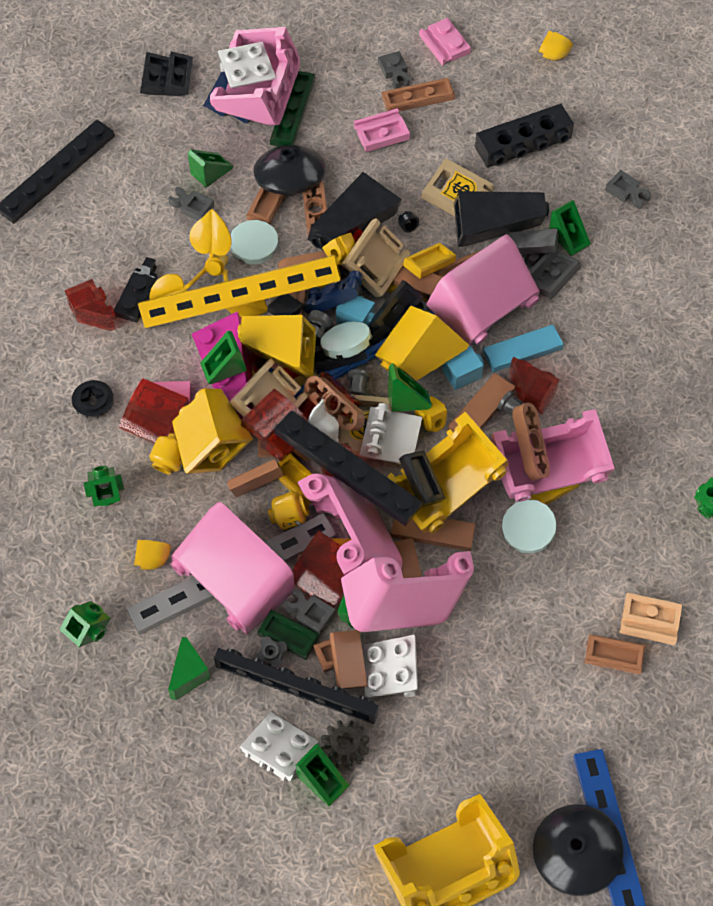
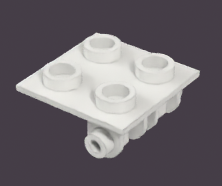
[218,42,276,89]
[360,403,422,464]
[363,635,418,698]
[240,712,319,782]

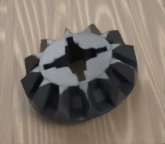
[72,380,113,418]

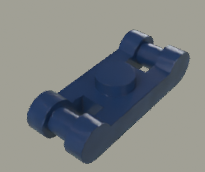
[304,271,363,314]

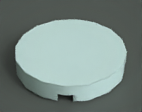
[230,220,278,265]
[320,321,372,359]
[502,500,557,554]

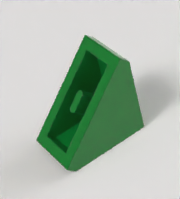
[188,149,234,188]
[549,200,591,256]
[200,331,247,384]
[388,363,432,412]
[168,637,211,700]
[295,744,350,806]

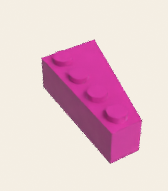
[191,312,258,425]

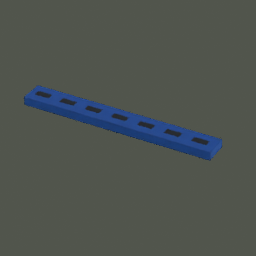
[573,749,646,906]

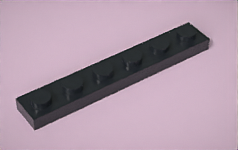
[0,120,115,224]
[274,410,423,526]
[214,648,379,724]

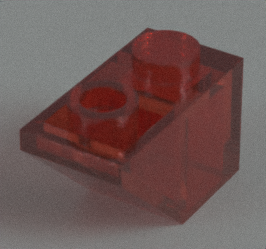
[64,279,117,331]
[509,357,560,415]

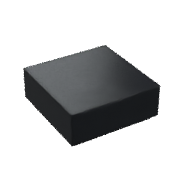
[267,294,304,316]

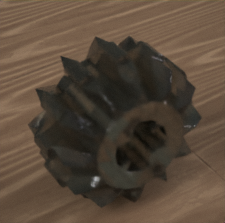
[321,719,369,770]

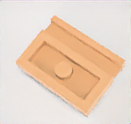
[619,593,682,645]

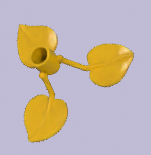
[149,209,268,317]

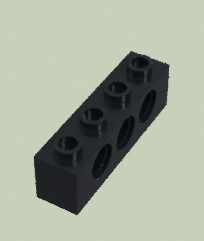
[475,104,574,168]

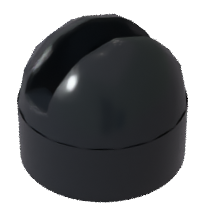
[398,211,419,233]

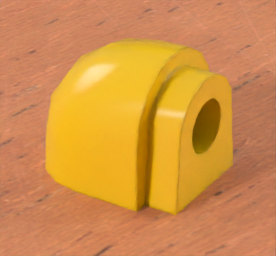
[539,30,573,61]
[322,233,356,265]
[414,396,447,432]
[134,539,171,570]

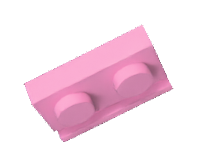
[419,18,471,65]
[354,108,410,152]

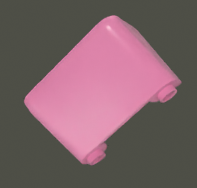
[210,27,300,126]
[426,234,540,346]
[490,409,615,502]
[298,474,403,575]
[171,502,295,635]
[341,551,474,632]

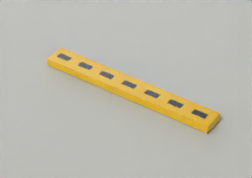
[138,255,341,328]

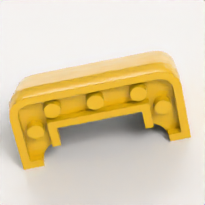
[387,412,508,534]
[374,794,520,906]

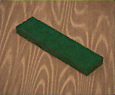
[270,71,315,146]

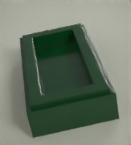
[257,610,320,660]

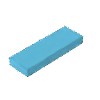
[483,325,564,373]

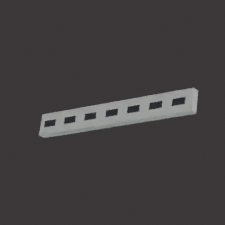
[127,513,336,635]

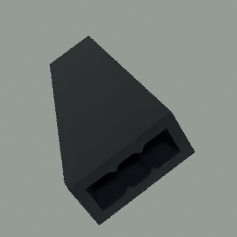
[308,172,402,251]
[454,191,549,247]

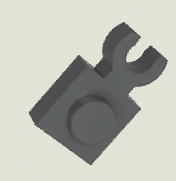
[378,51,410,89]
[605,170,651,209]
[168,187,215,221]
[284,589,336,634]

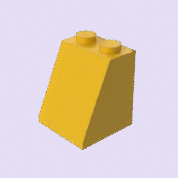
[375,306,469,381]
[238,315,316,379]
[172,388,253,474]

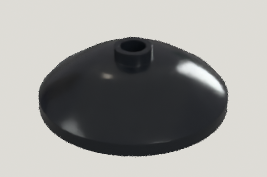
[253,145,325,195]
[533,804,624,896]

